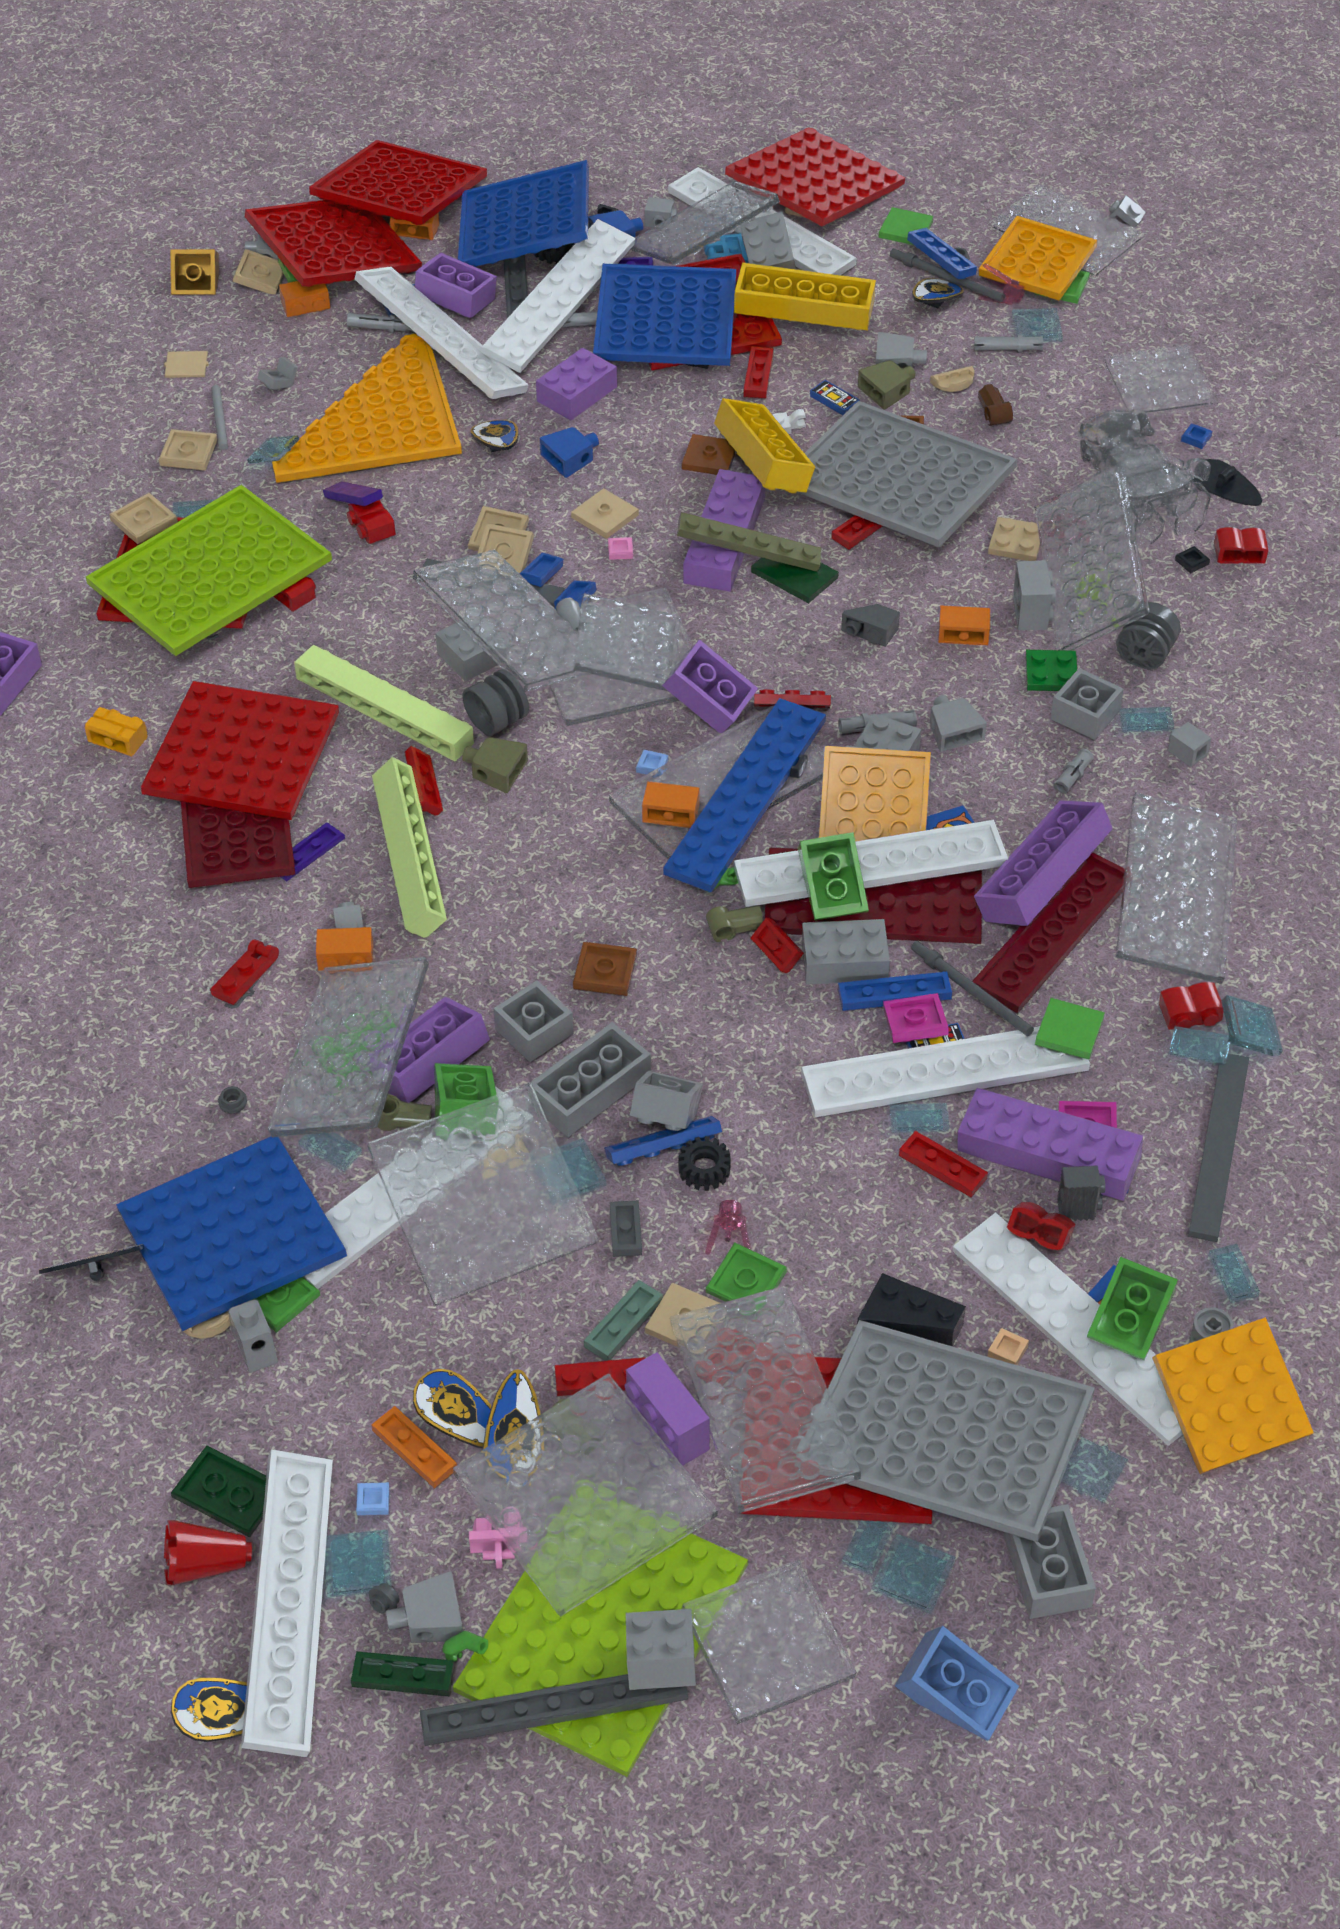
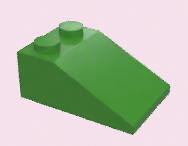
[798,832,869,920]
[434,1063,498,1137]
[1087,1257,1178,1360]

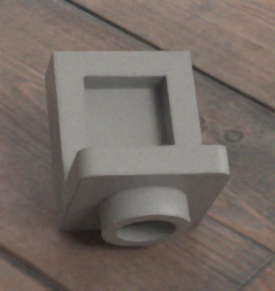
[1107,196,1145,228]
[258,357,298,390]
[333,902,363,928]

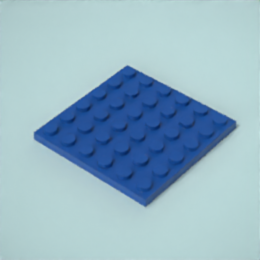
[458,160,589,267]
[593,263,736,366]
[116,1134,347,1331]

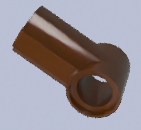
[978,384,1013,426]

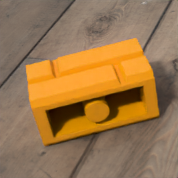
[85,707,148,757]

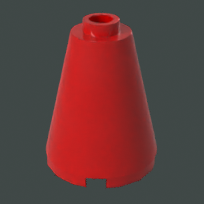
[164,1520,252,1586]

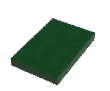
[751,557,839,604]
[171,1445,267,1538]

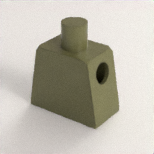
[858,360,916,410]
[462,737,528,794]

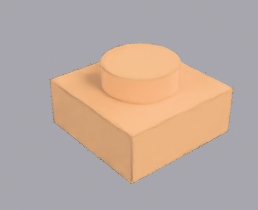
[987,1328,1029,1365]

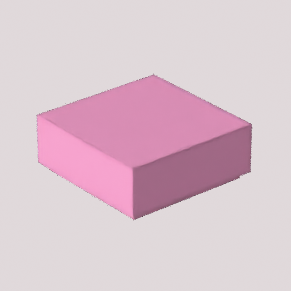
[608,537,633,560]

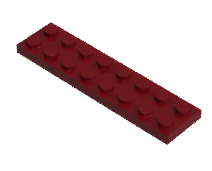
[972,852,1134,1013]

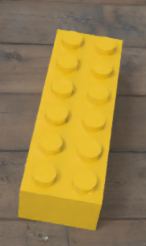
[734,263,876,331]
[714,398,815,493]

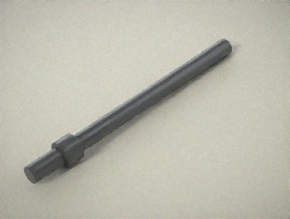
[890,248,1005,302]
[911,941,1034,1036]

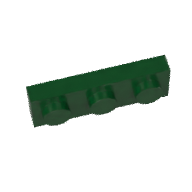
[351,1651,454,1697]

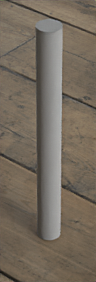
[211,385,228,450]

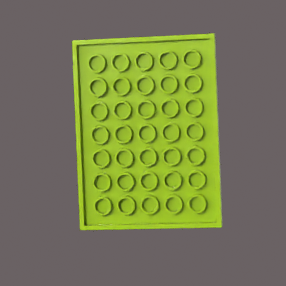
[86,484,332,656]
[453,1482,748,1777]

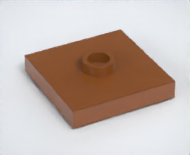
[682,434,736,475]
[573,942,637,996]

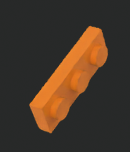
[371,1406,458,1489]

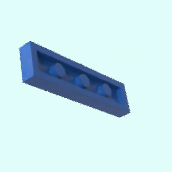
[907,228,977,279]
[838,971,952,1011]
[604,1116,722,1166]

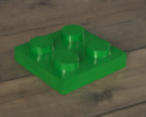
[1025,649,1077,691]

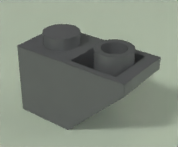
[841,604,900,647]

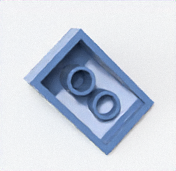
[895,1626,1019,1741]

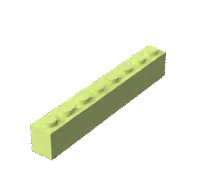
[294,645,474,761]
[372,757,447,938]

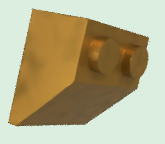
[170,249,219,295]

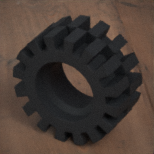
[678,1136,731,1191]

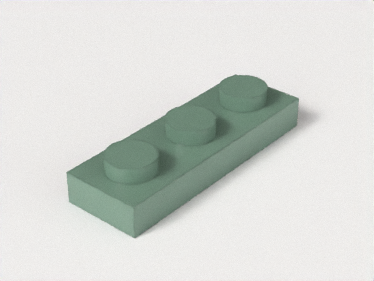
[584,1280,663,1361]

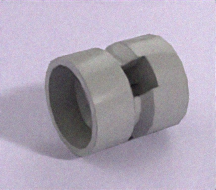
[1189,1307,1234,1343]

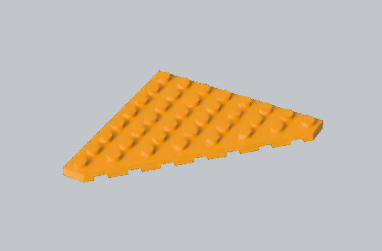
[272,334,462,483]

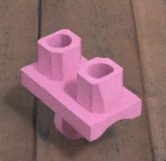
[469,1516,528,1569]

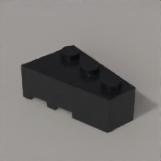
[857,1273,966,1347]

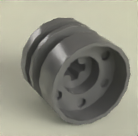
[1116,602,1181,670]
[462,669,529,736]

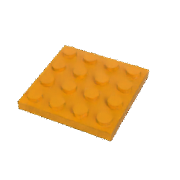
[979,216,1097,301]
[819,746,931,841]
[1152,1317,1314,1474]

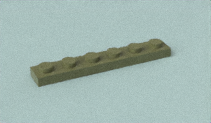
[677,512,821,571]

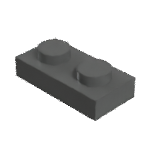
[609,1200,642,1257]

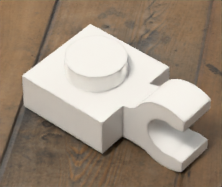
[772,409,806,434]

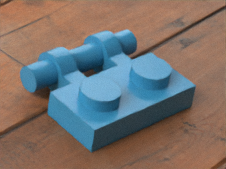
[704,233,748,263]

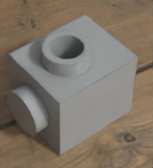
[645,197,678,229]
[1168,722,1211,767]

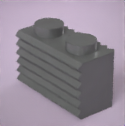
[1057,1165,1105,1221]

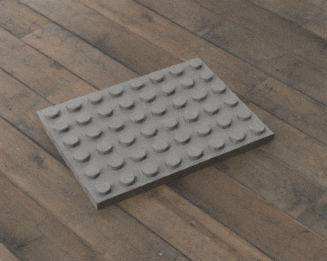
[797,401,1017,547]
[795,1320,1095,1542]

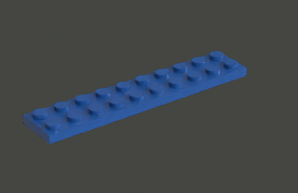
[663,698,826,892]

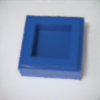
[1181,423,1213,449]

